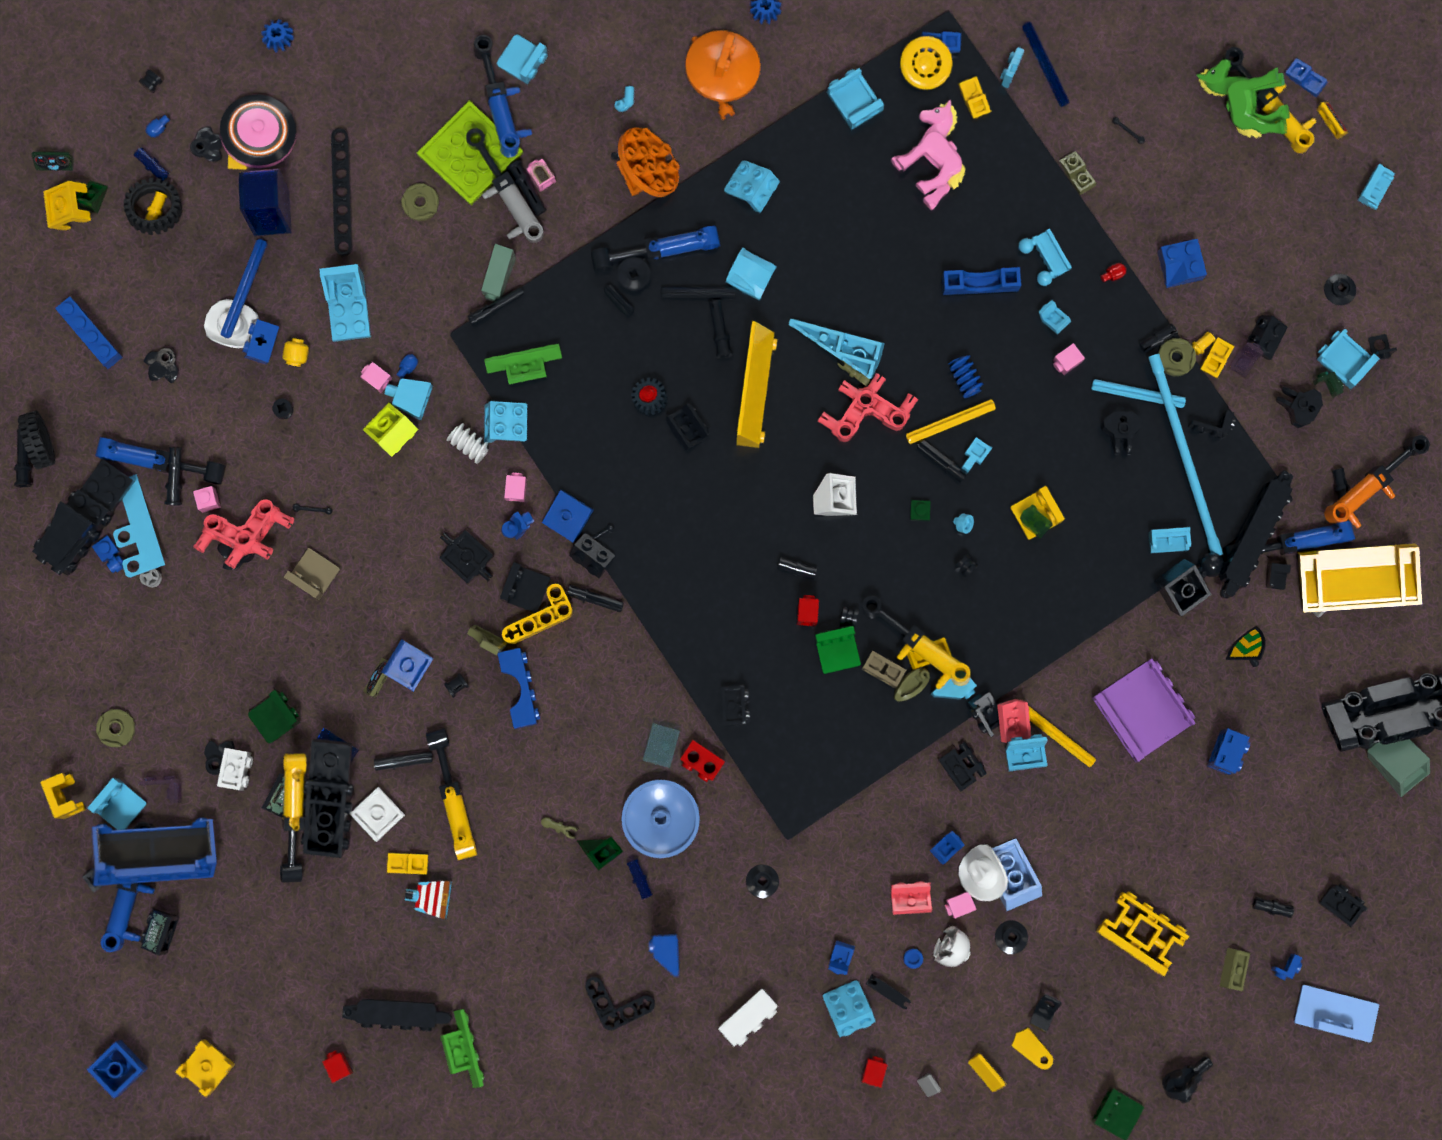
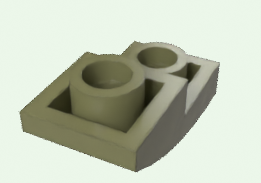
[1060,151,1096,195]

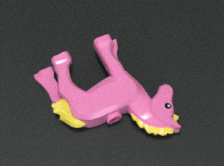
[891,100,965,210]

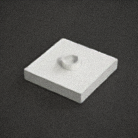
[350,787,405,842]

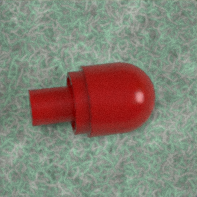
[1100,263,1126,282]

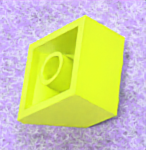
[363,403,418,457]

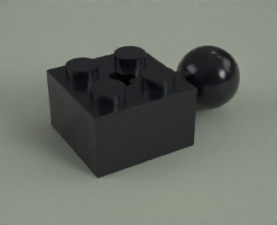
[1154,553,1225,617]

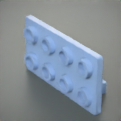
[1294,985,1379,1042]

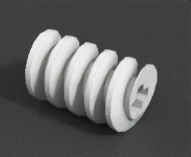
[446,423,489,464]

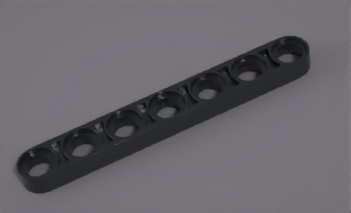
[331,128,353,256]

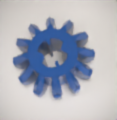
[750,0,781,24]
[261,19,294,52]

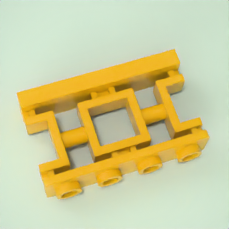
[1096,892,1189,976]

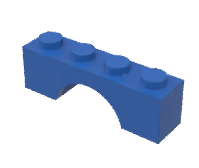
[942,267,1021,295]
[55,296,123,369]
[498,648,540,729]

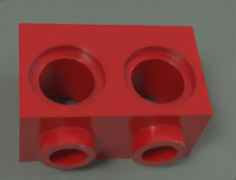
[797,595,819,626]
[680,740,725,782]

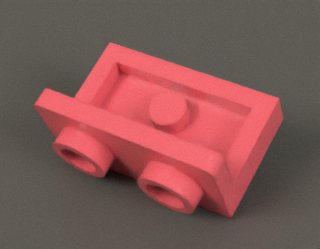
[997,699,1031,743]
[891,881,932,915]

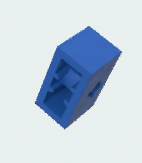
[242,319,279,364]

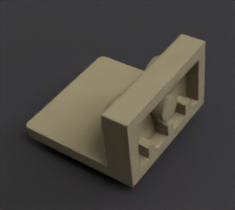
[284,548,340,600]

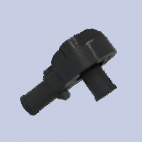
[1162,1056,1213,1103]

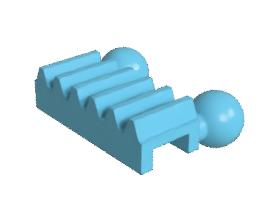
[1019,228,1072,286]

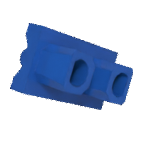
[501,512,534,540]

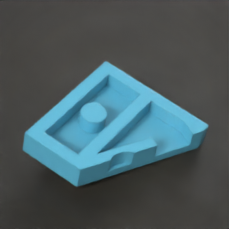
[1000,47,1024,88]

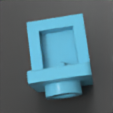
[1039,300,1071,334]

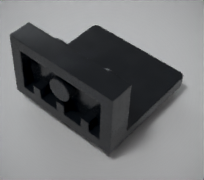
[500,562,551,613]

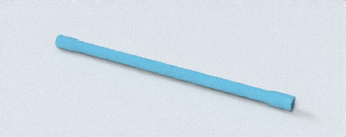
[1148,354,1223,555]

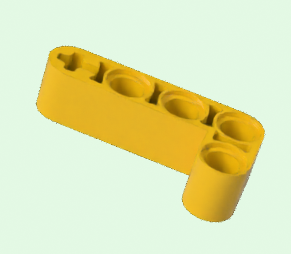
[502,584,573,644]

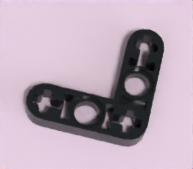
[585,977,655,1031]

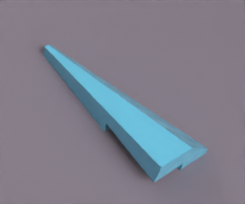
[789,319,885,379]

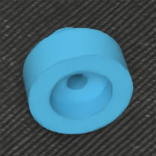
[953,513,974,534]

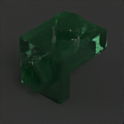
[1313,371,1344,398]
[1020,505,1053,539]

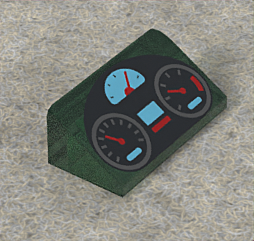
[32,152,74,171]

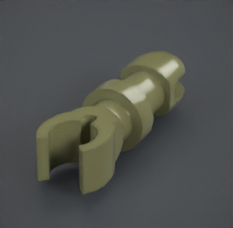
[838,360,871,386]
[541,817,579,839]

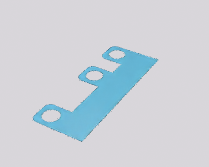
[113,474,165,577]

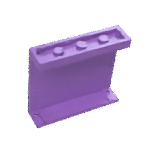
[1092,659,1196,762]

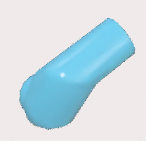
[615,86,634,112]

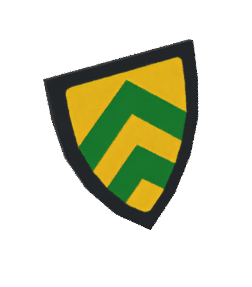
[1226,626,1266,667]

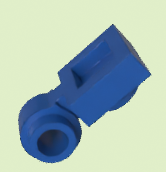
[92,535,124,573]

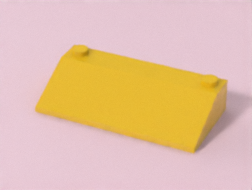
[737,321,777,448]
[1298,543,1422,612]

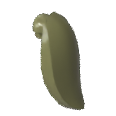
[894,668,930,702]

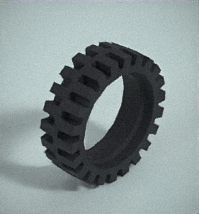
[123,178,182,235]
[18,411,55,469]

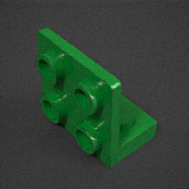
[815,626,861,674]

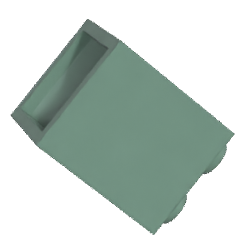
[1367,739,1430,797]

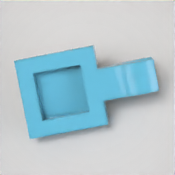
[961,437,992,473]

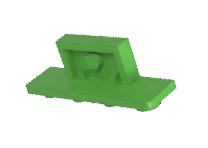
[484,344,562,384]
[441,1009,484,1088]

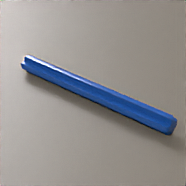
[221,239,267,339]

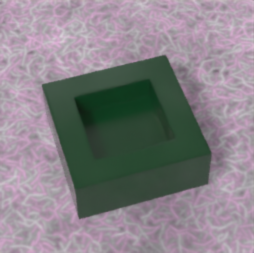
[910,500,931,521]

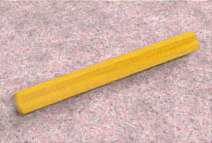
[906,399,996,444]
[1028,706,1096,767]

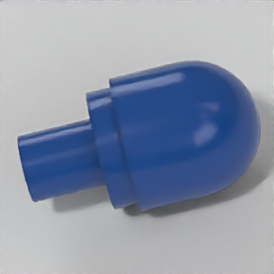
[146,115,170,138]
[396,354,418,379]

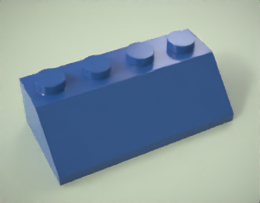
[649,934,680,976]

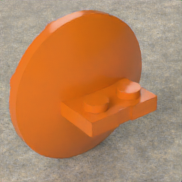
[685,31,760,102]
[617,128,680,197]

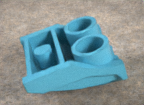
[726,248,776,300]

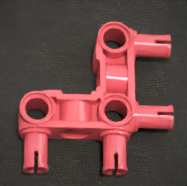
[818,373,918,442]
[193,499,294,569]

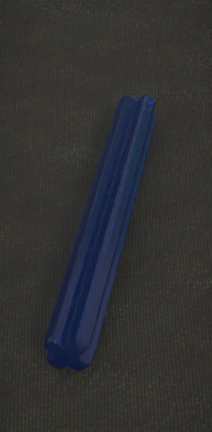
[1022,22,1069,107]

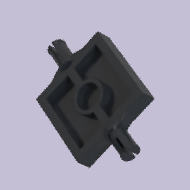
[439,530,494,584]

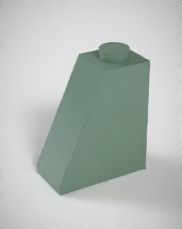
[481,244,516,301]

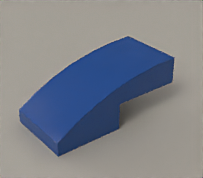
[920,31,961,53]
[1285,58,1328,97]

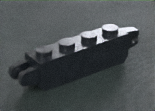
[342,999,452,1031]

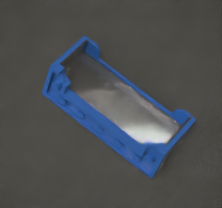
[91,818,217,886]

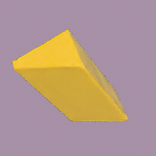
[968,1053,1005,1092]

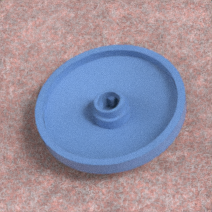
[622,780,700,858]

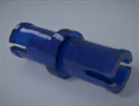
[134,147,170,182]
[627,859,653,900]

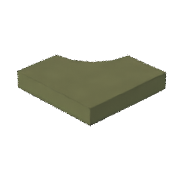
[467,625,508,655]

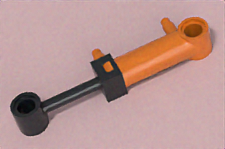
[1324,435,1430,528]

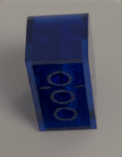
[239,169,292,236]

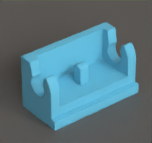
[1358,164,1395,210]
[1148,527,1191,553]

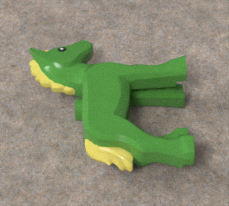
[1197,59,1290,138]

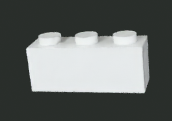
[718,989,778,1046]

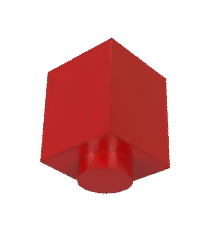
[322,1051,353,1083]
[861,1056,887,1088]

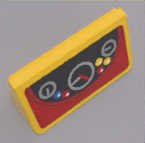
[1317,102,1348,139]

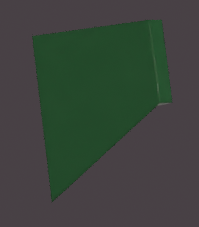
[76,181,108,214]
[577,837,623,871]

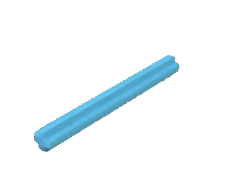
[1092,379,1186,408]

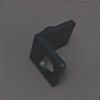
[1368,334,1397,360]
[1029,994,1062,1033]

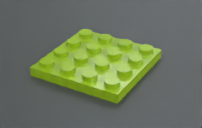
[417,101,523,205]

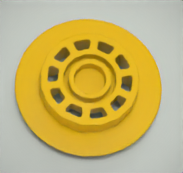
[900,36,952,90]

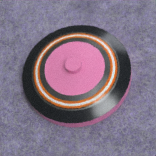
[220,95,296,168]

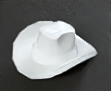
[204,299,259,348]
[958,844,1008,901]

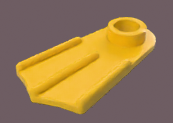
[1012,1028,1053,1070]

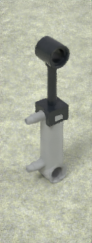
[466,128,544,243]

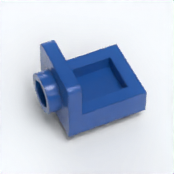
[930,831,965,865]
[828,941,855,975]
[1271,954,1302,980]

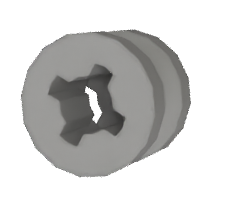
[140,569,162,588]

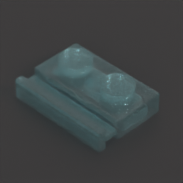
[643,723,680,768]

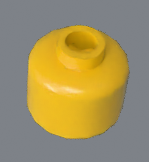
[282,338,309,367]

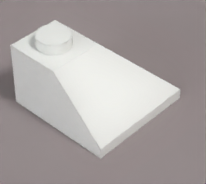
[813,473,857,516]

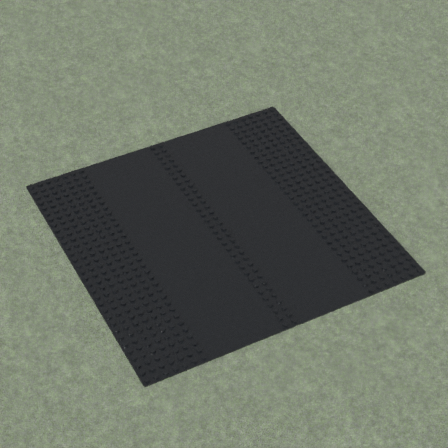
[450,11,1293,840]

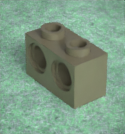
[862,651,906,688]

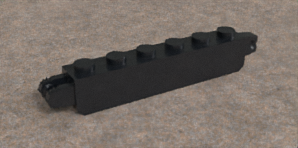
[1219,470,1293,599]

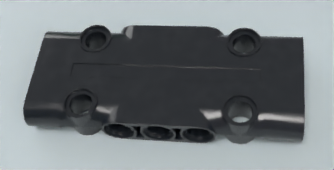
[1322,673,1442,752]

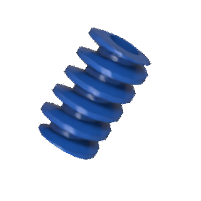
[948,355,984,399]

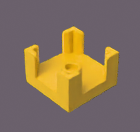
[43,181,91,230]
[41,773,86,819]
[176,1039,235,1097]

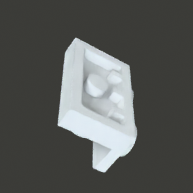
[217,748,253,791]

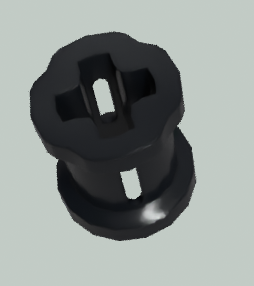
[444,673,469,698]

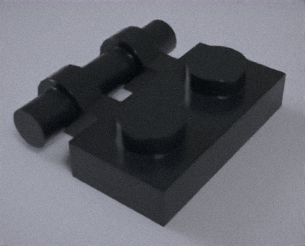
[938,742,987,792]

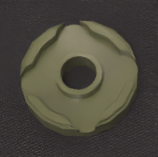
[401,183,439,221]
[1158,338,1196,376]
[96,709,136,748]

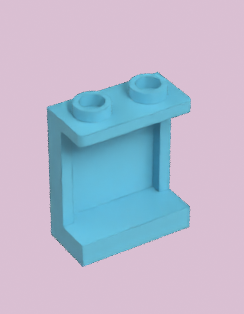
[827,68,884,130]
[1317,329,1380,389]

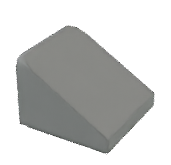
[917,1073,941,1097]

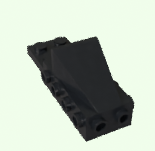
[32,459,135,576]
[301,739,354,858]

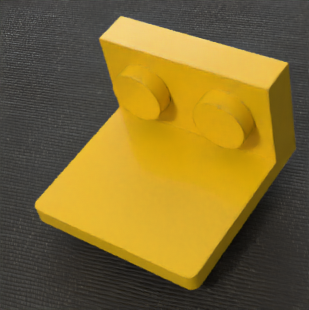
[1010,486,1065,540]

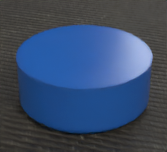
[903,949,923,969]

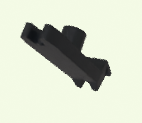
[866,974,911,1010]

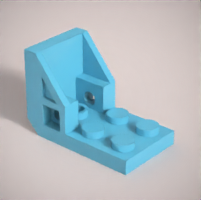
[319,264,371,342]

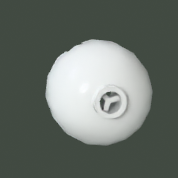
[933,926,970,967]

